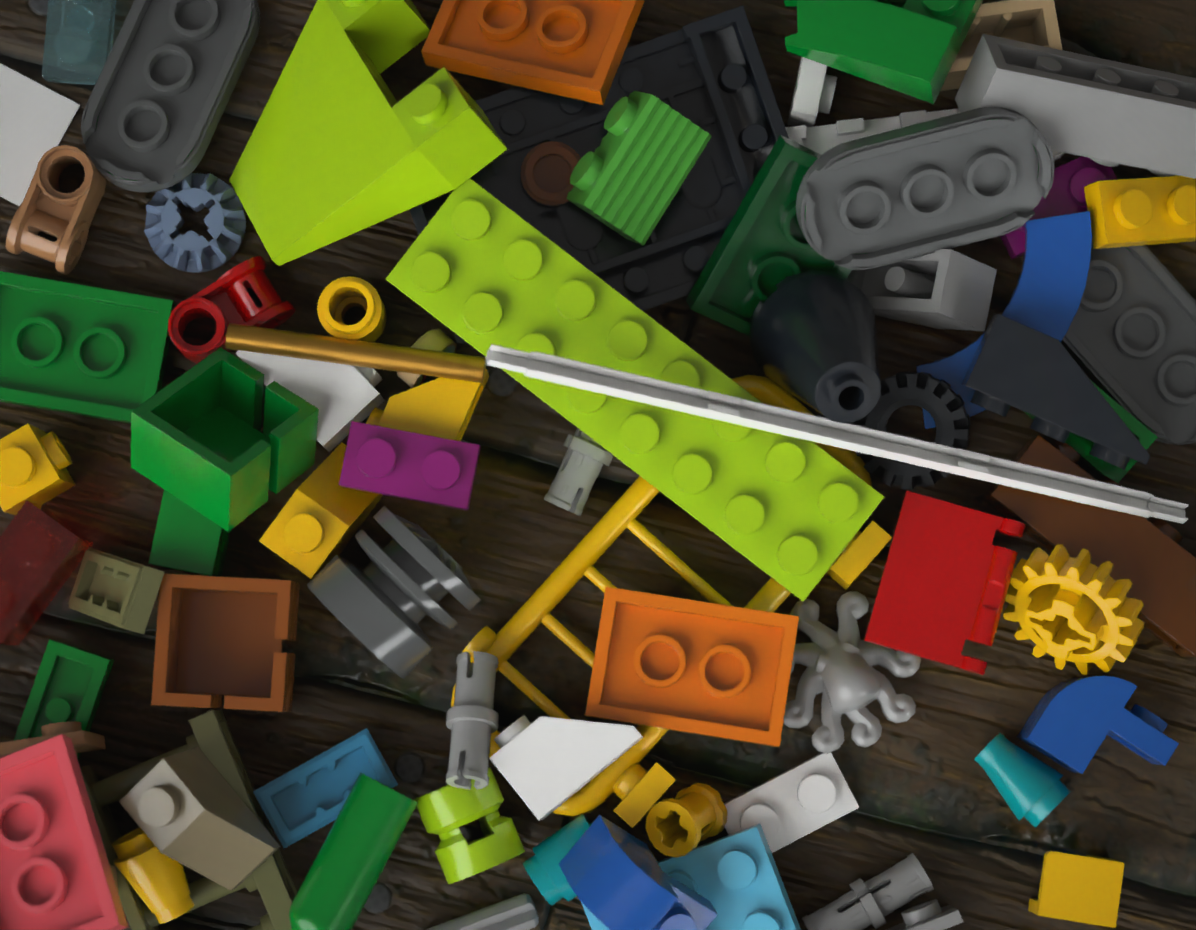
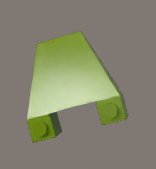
[229,0,507,266]

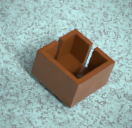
[151,574,300,712]

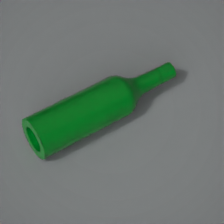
[289,773,418,930]

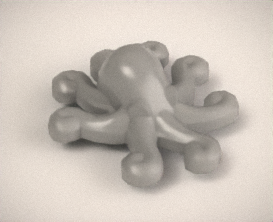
[783,591,921,754]

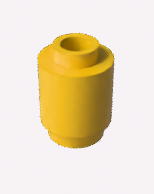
[317,276,387,342]

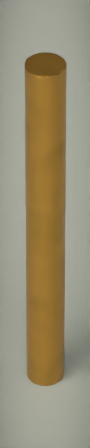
[226,323,486,383]

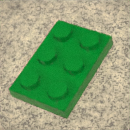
[0,271,177,424]

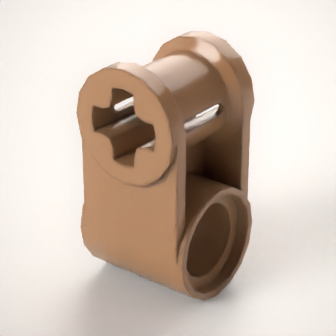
[6,145,106,275]

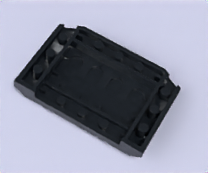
[409,5,789,345]

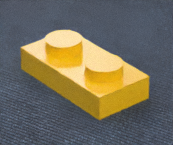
[1084,176,1196,249]

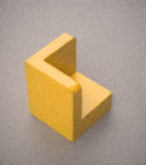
[1028,851,1125,928]

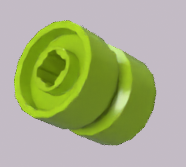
[414,767,525,884]

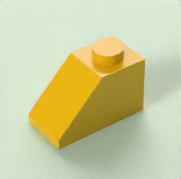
[366,368,489,441]
[259,443,383,579]

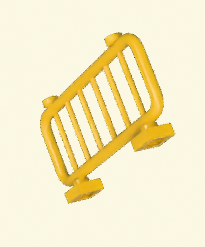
[451,374,892,828]

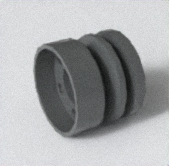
[307,506,481,679]

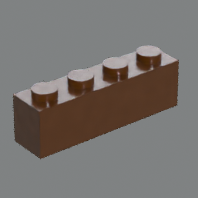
[982,435,1196,657]

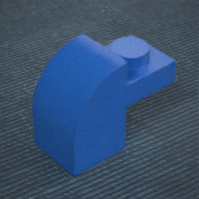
[1017,676,1179,774]
[559,815,718,930]

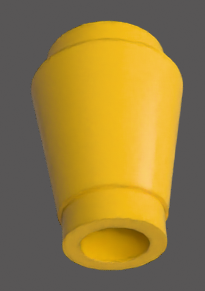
[112,827,195,924]

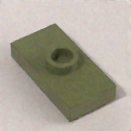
[68,547,165,635]

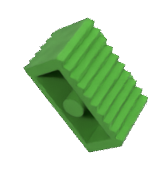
[567,90,712,246]

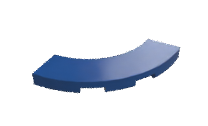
[916,211,1092,429]

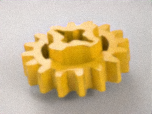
[1003,544,1145,675]

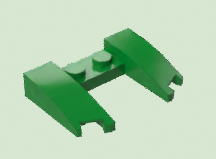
[784,0,983,104]

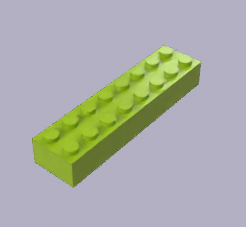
[386,179,884,602]

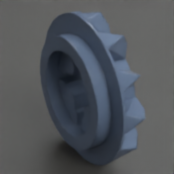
[144,173,246,273]

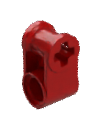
[168,256,296,363]

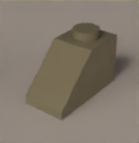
[119,747,280,891]

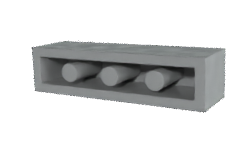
[955,34,1196,179]

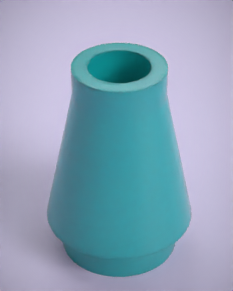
[974,732,1071,828]

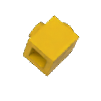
[0,423,76,517]

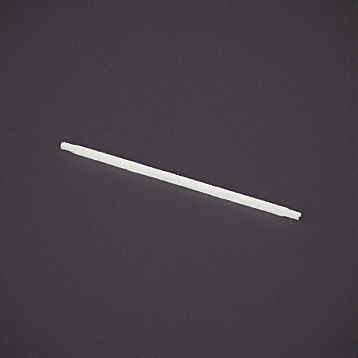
[485,344,1189,524]

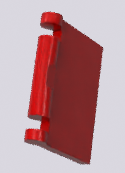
[864,491,1026,675]

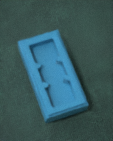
[253,728,398,848]

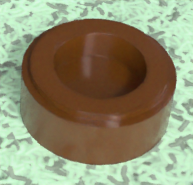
[521,141,581,206]

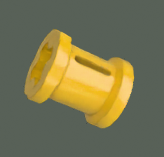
[646,782,728,858]

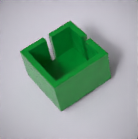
[131,347,319,532]

